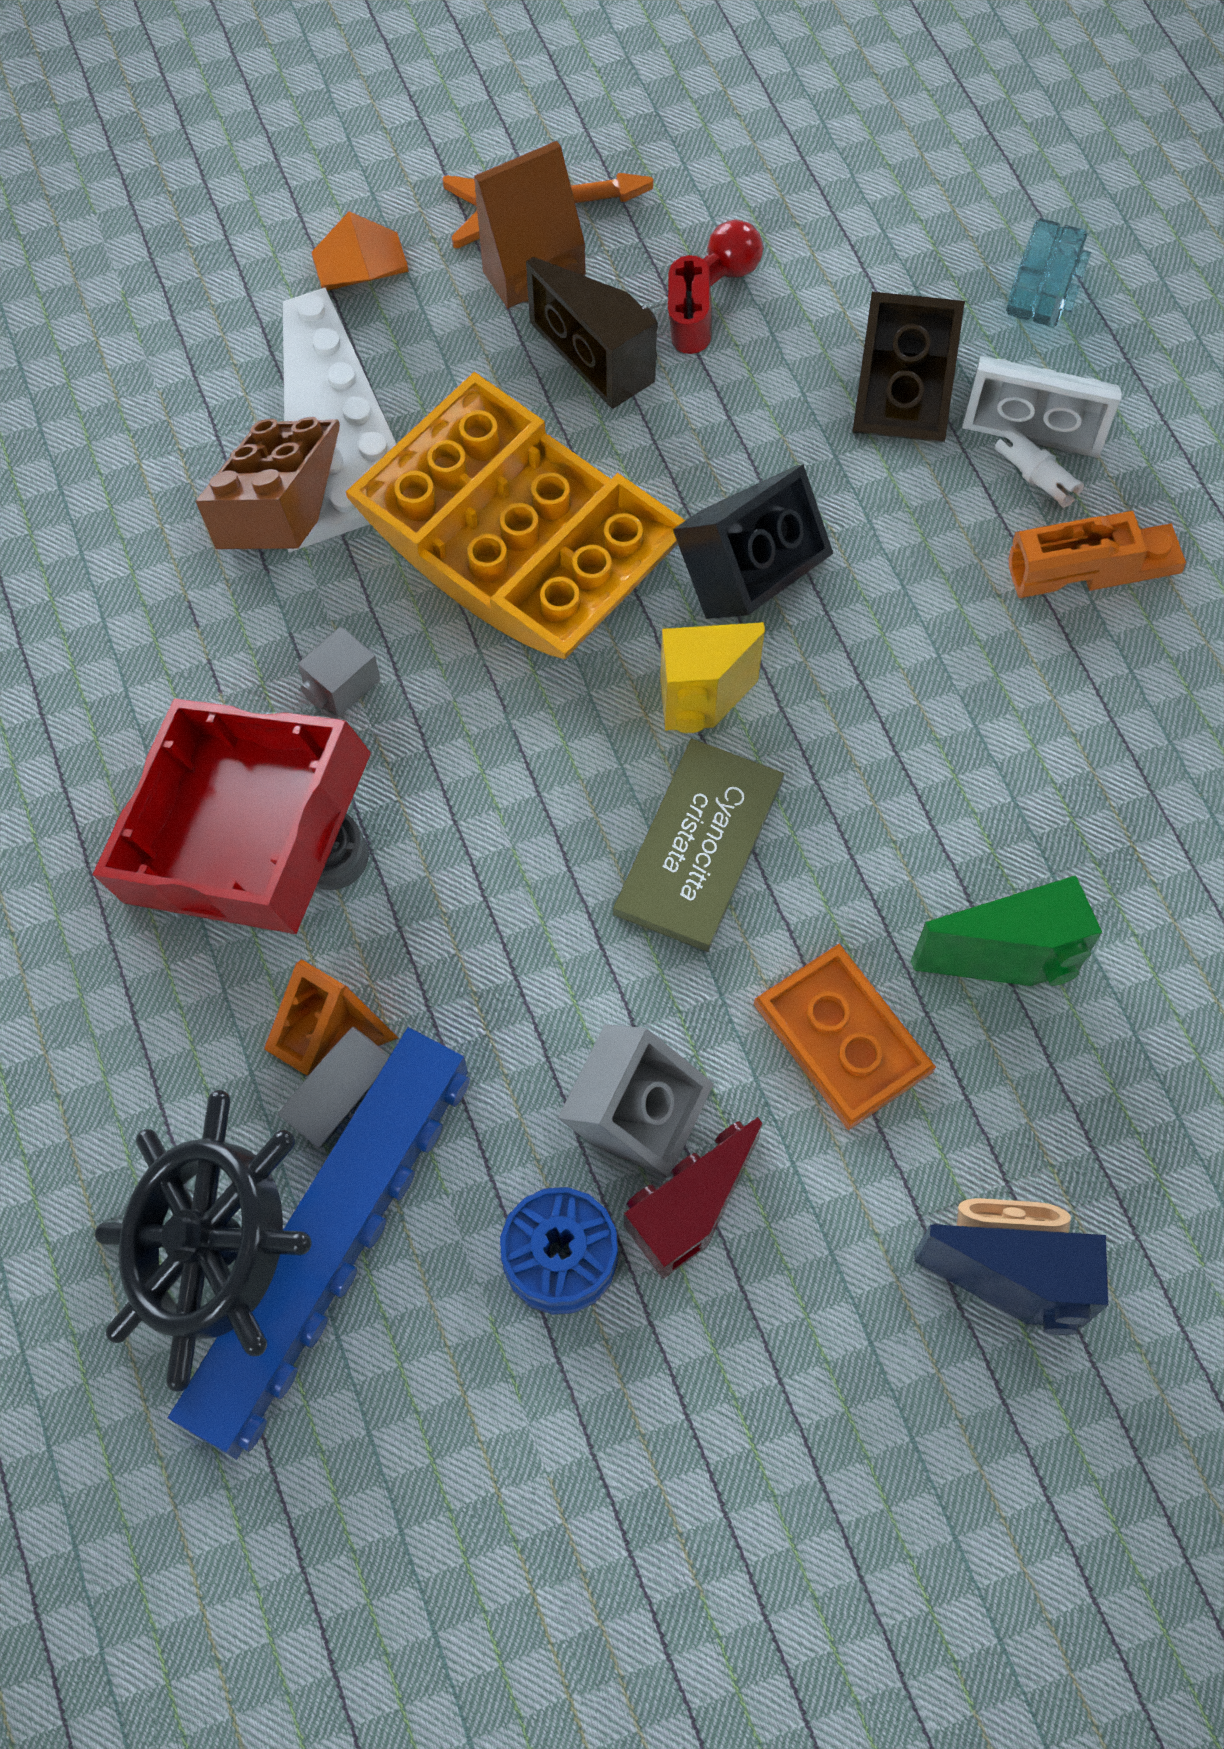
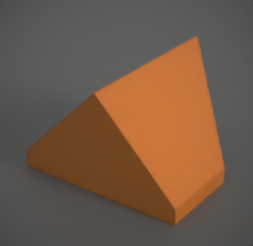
[311,211,409,291]
[264,959,398,1076]

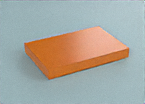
[754,943,936,1131]

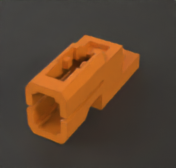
[1008,511,1186,598]

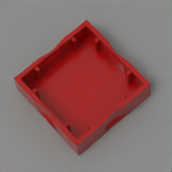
[92,698,371,934]

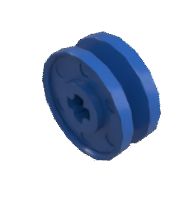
[500,1187,618,1315]

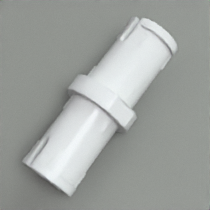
[995,426,1084,508]

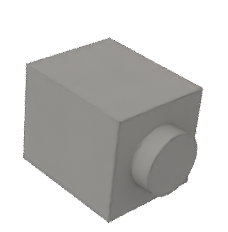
[298,626,381,717]

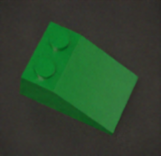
[910,875,1102,986]

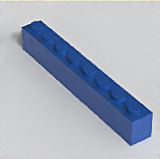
[167,1027,470,1460]

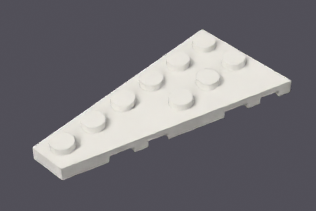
[283,288,396,552]

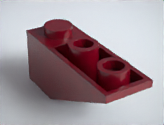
[624,1117,763,1279]

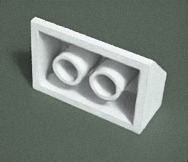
[962,355,1122,458]

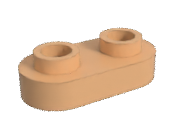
[956,1198,1071,1233]

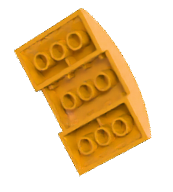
[346,371,686,659]

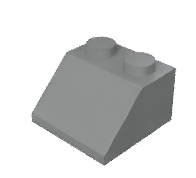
[558,1024,714,1178]

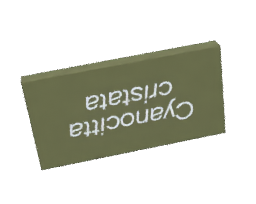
[613,738,784,952]

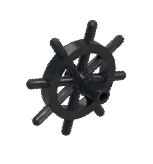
[95,1090,312,1392]

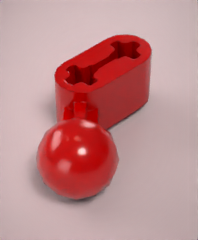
[668,219,764,354]

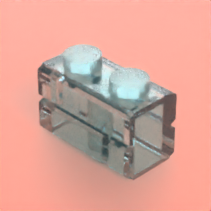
[1006,218,1091,328]

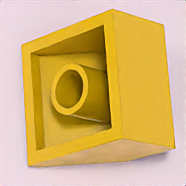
[660,622,765,733]

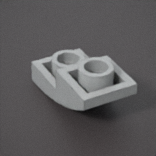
[278,1027,390,1149]

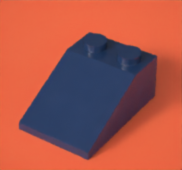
[914,1224,1109,1335]

